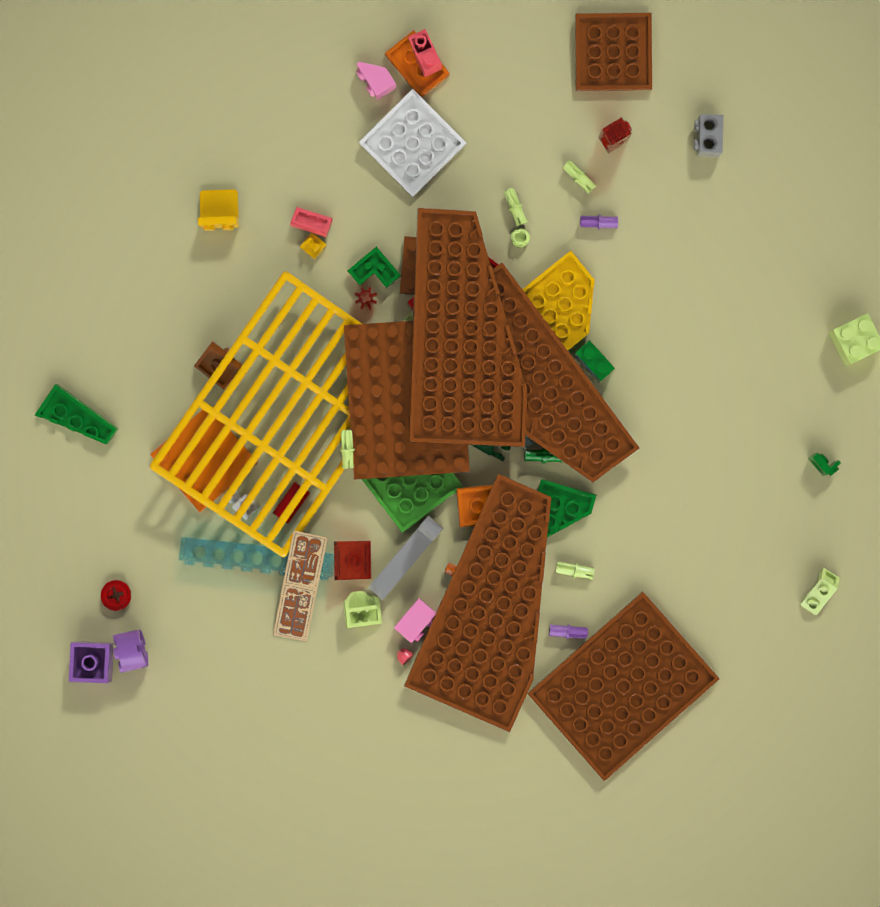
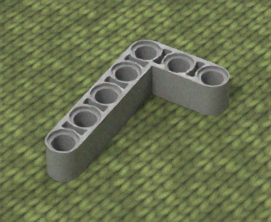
[368,516,443,600]

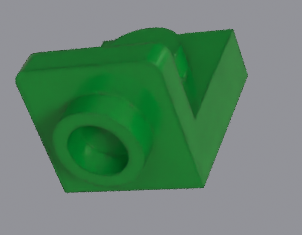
[808,453,841,476]

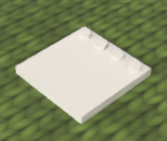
[359,89,466,197]

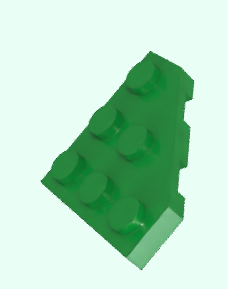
[538,479,597,538]

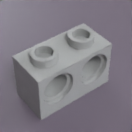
[694,114,723,157]

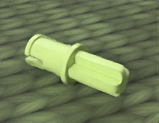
[563,160,597,194]
[504,188,528,227]
[340,430,355,469]
[555,562,595,580]

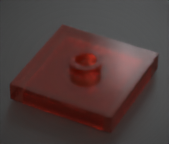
[334,541,371,580]

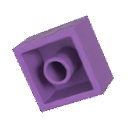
[69,641,114,683]

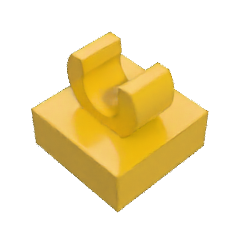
[300,233,327,260]

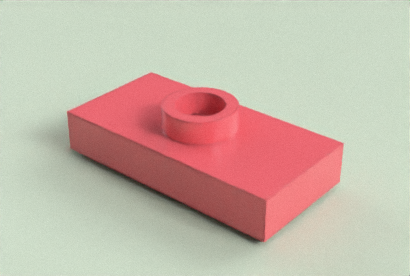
[290,207,333,237]

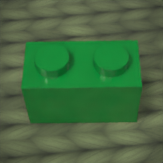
[574,340,615,383]

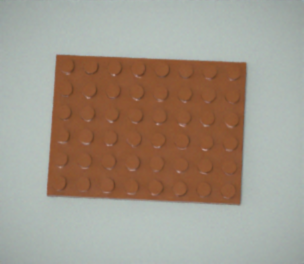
[344,321,470,480]
[527,591,720,781]

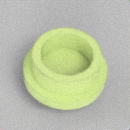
[511,228,530,248]

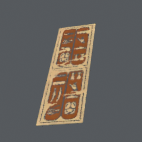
[273,531,328,642]

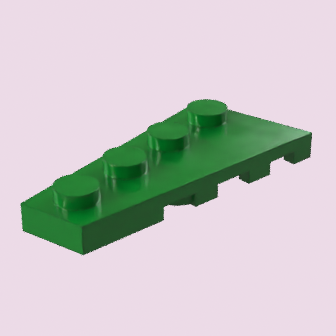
[35,384,119,445]

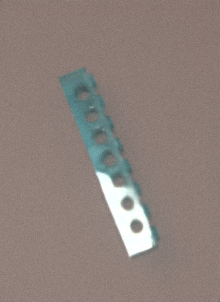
[179,537,336,580]

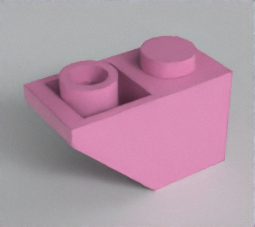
[356,62,396,100]

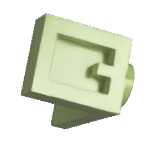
[801,567,840,615]

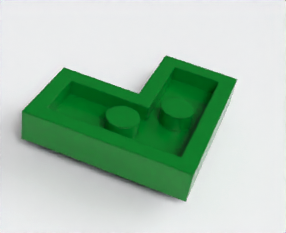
[347,246,401,288]

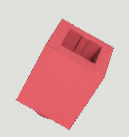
[408,29,442,77]

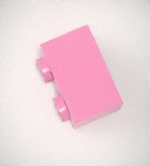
[394,598,436,643]

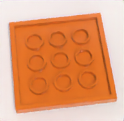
[150,410,259,513]

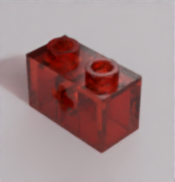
[598,117,632,154]

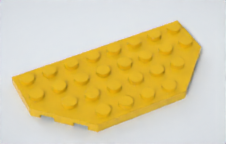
[522,250,595,350]

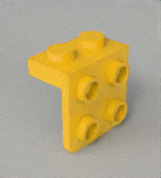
[198,189,239,231]

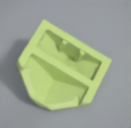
[343,591,382,628]

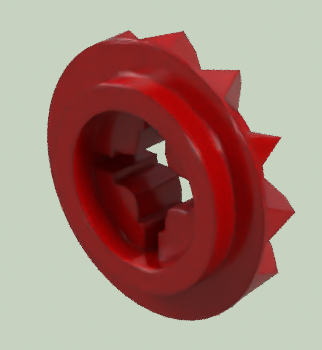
[101,580,132,611]

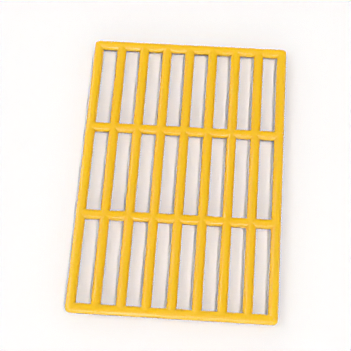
[149,271,362,557]

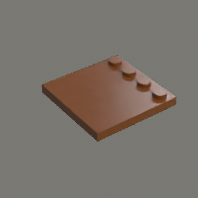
[575,13,652,91]

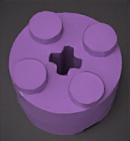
[113,630,149,673]

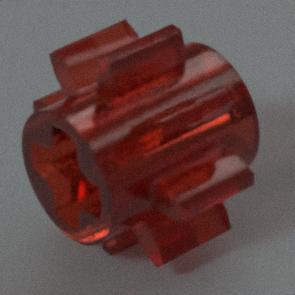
[355,287,377,310]

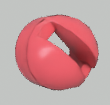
[397,648,414,665]

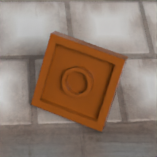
[194,341,242,390]

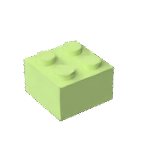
[828,313,880,366]

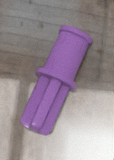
[580,214,618,230]
[549,624,588,639]

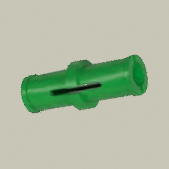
[524,448,563,464]

